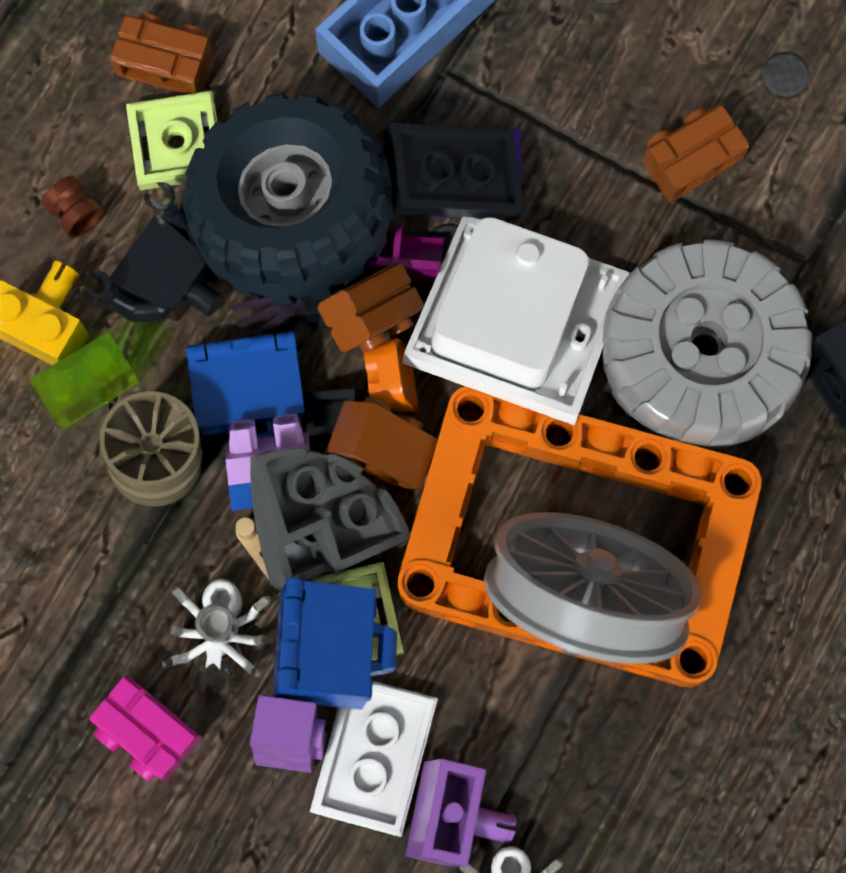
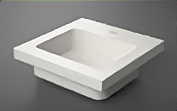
[402,217,630,426]

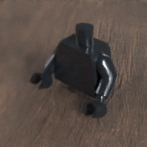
[80,182,223,323]

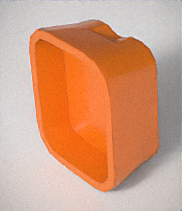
[364,338,418,412]

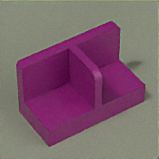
[360,226,444,284]

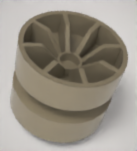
[100,391,203,506]

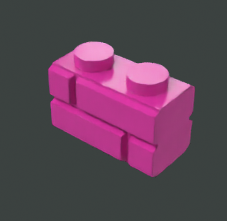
[89,675,203,782]

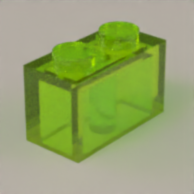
[30,332,140,430]

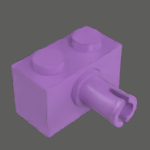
[250,695,326,773]
[405,759,516,867]

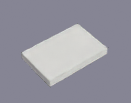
[310,681,438,837]

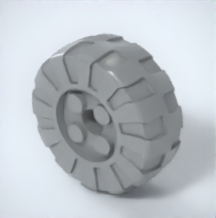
[601,239,813,450]

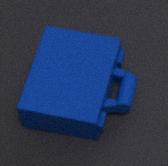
[186,331,306,439]
[273,578,397,710]

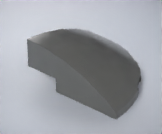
[250,448,410,588]

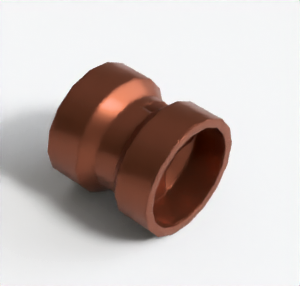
[41,176,104,238]

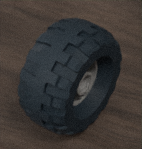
[182,93,395,304]

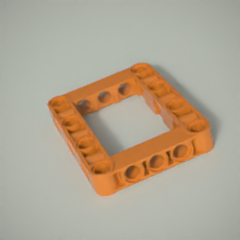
[398,386,762,688]

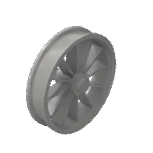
[484,512,702,664]

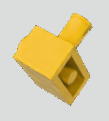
[0,261,89,373]

